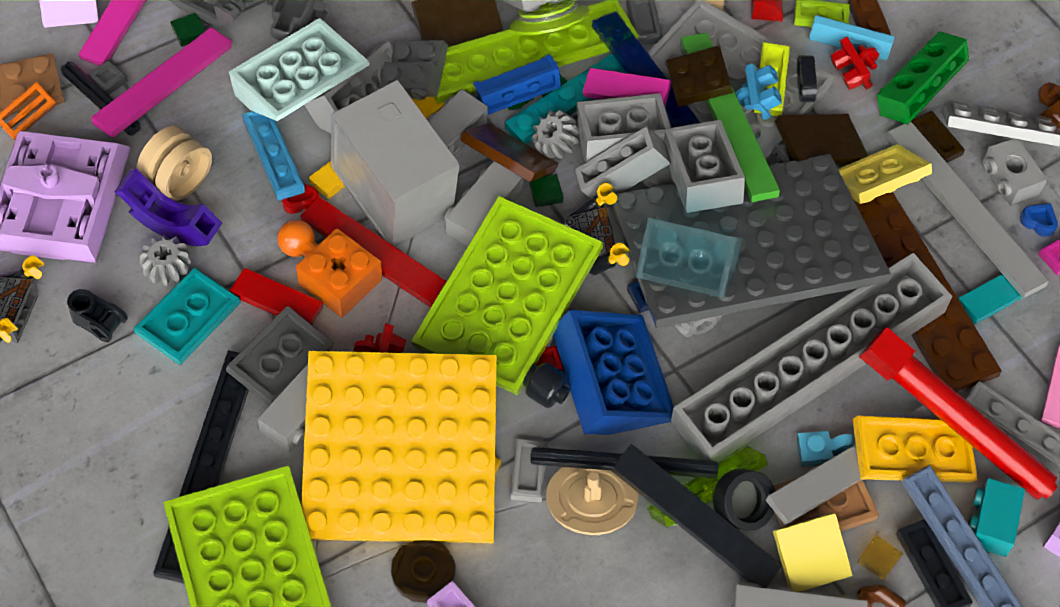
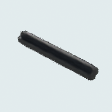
[61,61,141,136]

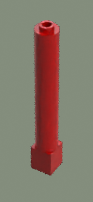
[859,327,1058,500]

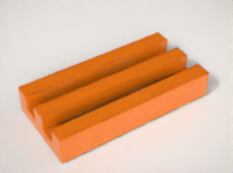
[0,81,57,141]

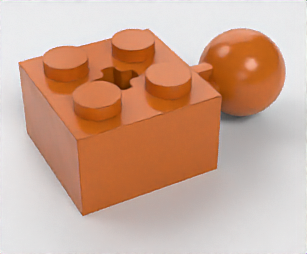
[277,220,382,318]

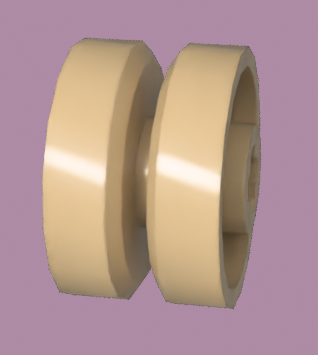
[137,125,212,201]

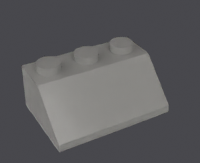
[577,94,671,163]

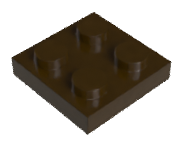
[666,45,733,108]

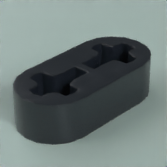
[797,55,817,102]

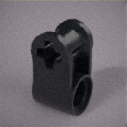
[67,289,128,343]

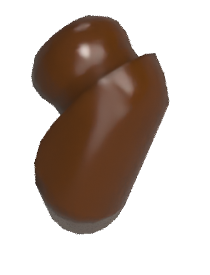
[857,585,906,607]

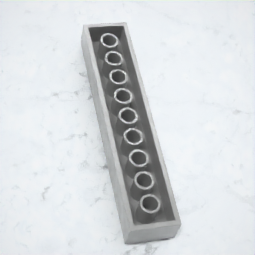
[671,253,952,463]

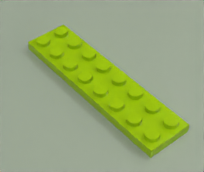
[434,0,639,104]

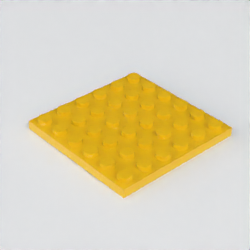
[301,351,497,543]

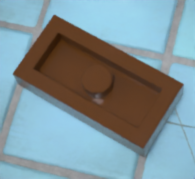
[847,0,891,35]

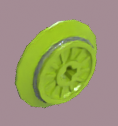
[510,0,590,35]

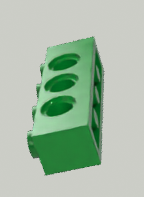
[877,31,969,125]

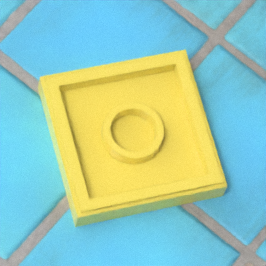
[773,513,853,592]

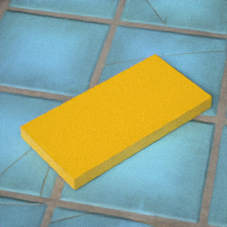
[853,415,978,483]

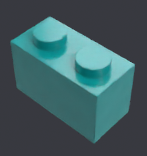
[968,478,1025,557]

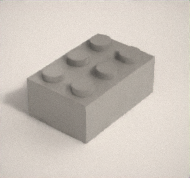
[664,120,745,213]

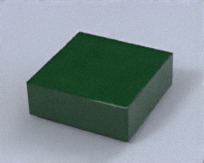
[170,13,206,47]
[529,174,564,207]

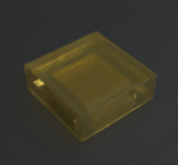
[857,535,903,581]

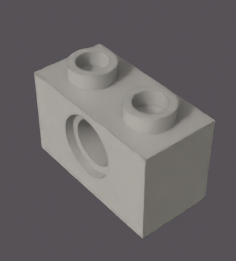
[982,138,1047,206]

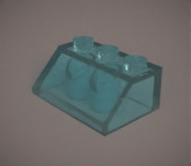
[635,218,743,298]

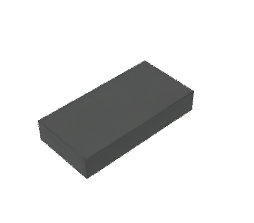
[627,0,663,45]

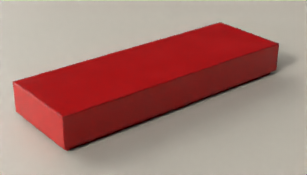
[230,268,323,325]

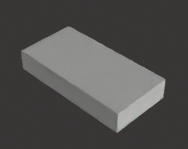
[510,438,548,503]

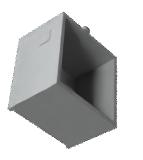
[331,80,460,247]

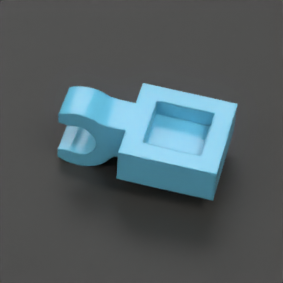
[796,431,854,467]

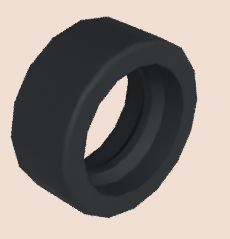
[713,468,776,531]

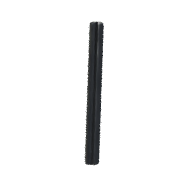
[530,447,719,478]

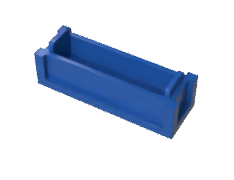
[474,54,561,115]

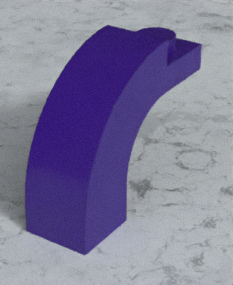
[114,168,222,246]

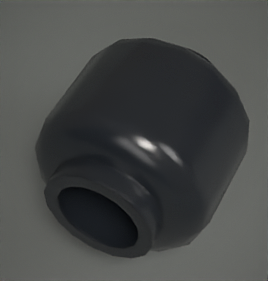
[523,362,570,408]

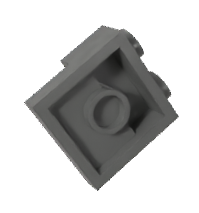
[379,41,448,100]

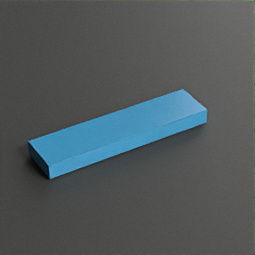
[242,111,305,201]

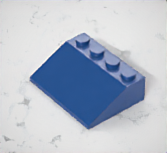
[553,310,674,435]

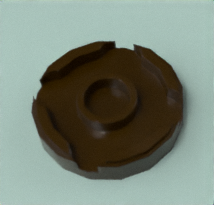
[391,540,456,603]

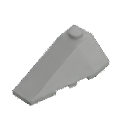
[304,41,394,133]

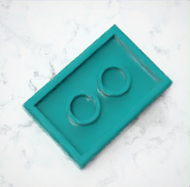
[133,267,241,365]

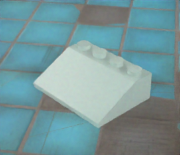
[229,18,369,121]

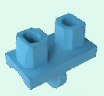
[735,63,782,120]

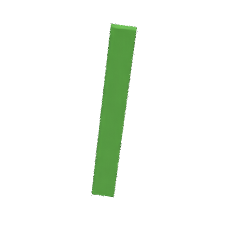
[680,33,780,202]

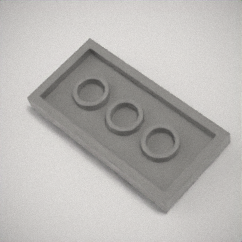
[942,101,1060,146]

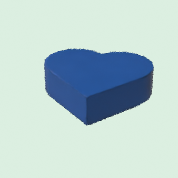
[1020,203,1058,237]

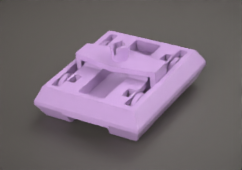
[0,131,130,263]

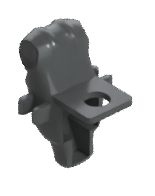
[267,0,328,40]

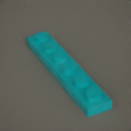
[504,42,645,144]

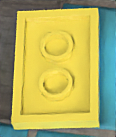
[838,144,932,204]

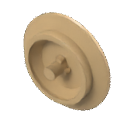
[546,467,638,535]

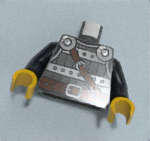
[562,183,629,275]
[0,255,45,343]

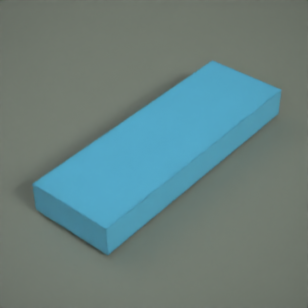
[809,15,895,61]

